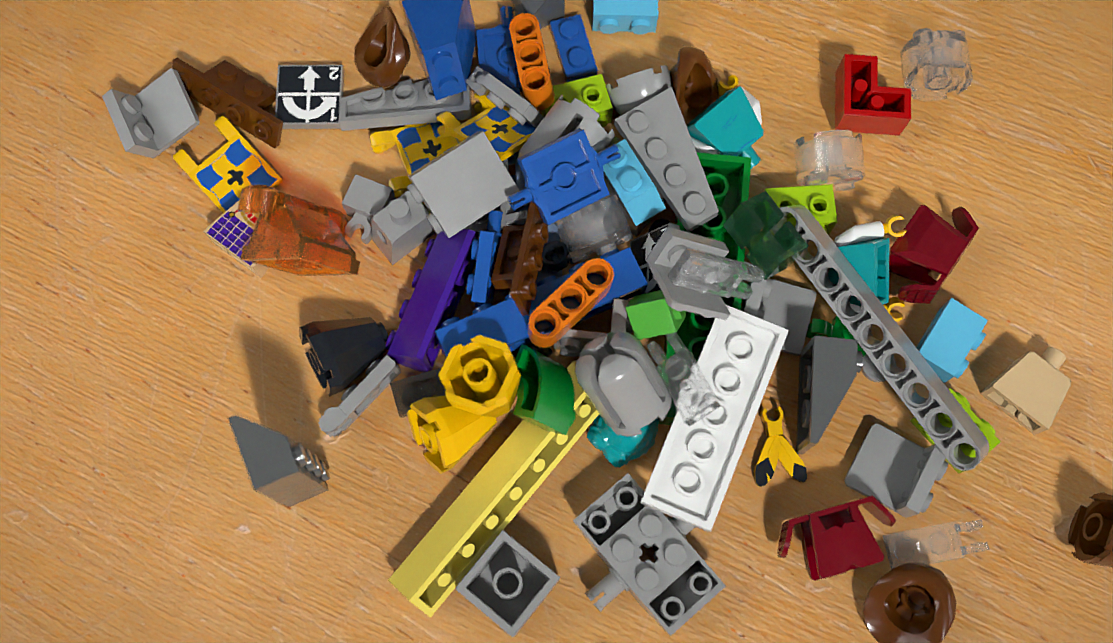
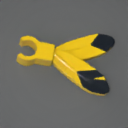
[754,406,807,487]

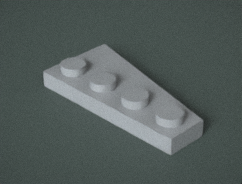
[339,71,471,131]
[614,87,719,232]

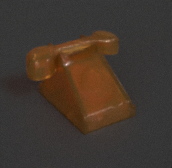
[237,185,360,276]

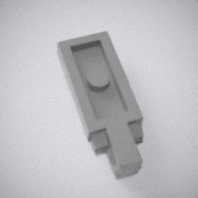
[466,66,544,128]

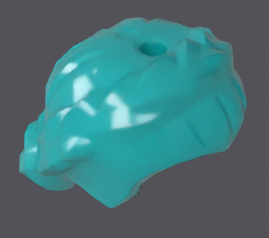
[587,414,659,468]

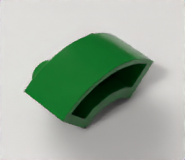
[513,344,576,435]

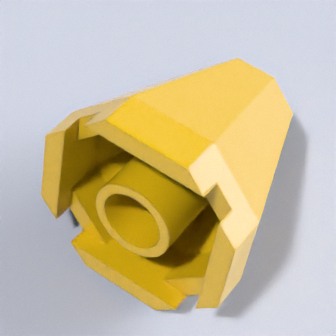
[439,335,521,418]
[407,396,497,474]

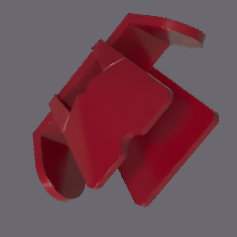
[889,205,979,304]
[778,496,896,581]

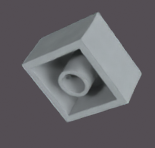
[455,530,560,638]

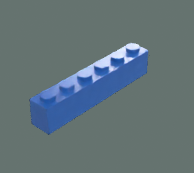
[435,247,648,359]

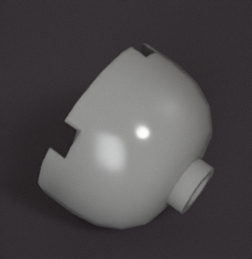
[606,65,672,116]

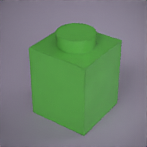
[625,290,686,340]

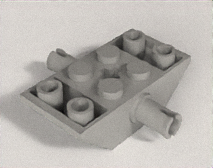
[573,473,726,636]

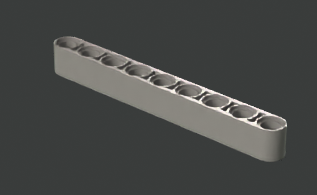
[770,205,989,471]

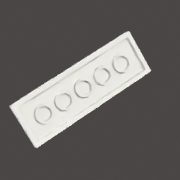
[640,305,789,532]

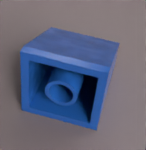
[401,0,477,100]

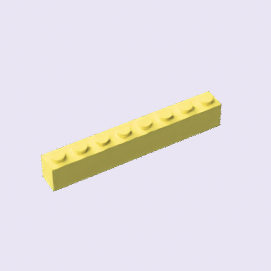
[388,360,599,617]

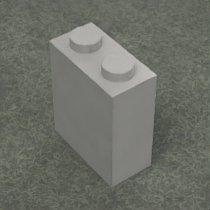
[407,131,520,238]

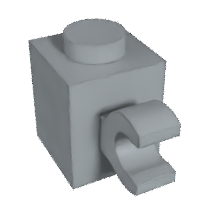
[341,174,396,244]

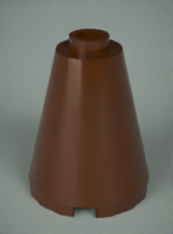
[1068,492,1113,568]

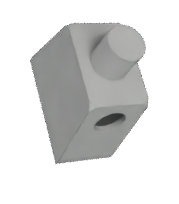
[371,191,436,265]

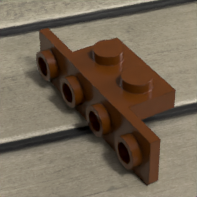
[172,58,283,148]
[491,201,548,315]

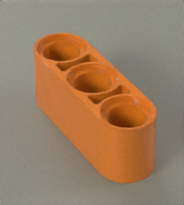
[509,13,555,110]
[528,258,614,348]

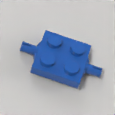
[476,6,540,96]
[507,129,621,225]
[467,210,503,307]

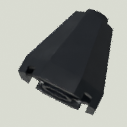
[299,317,388,397]

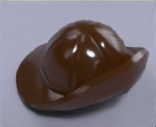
[355,6,411,87]
[669,46,718,125]
[862,563,957,643]

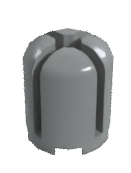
[518,95,615,158]
[575,331,672,437]

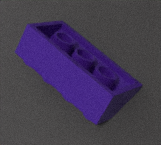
[386,229,477,375]

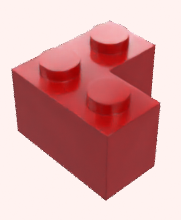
[835,54,911,136]

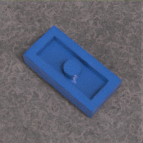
[550,14,598,83]

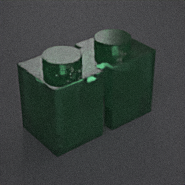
[723,191,808,280]

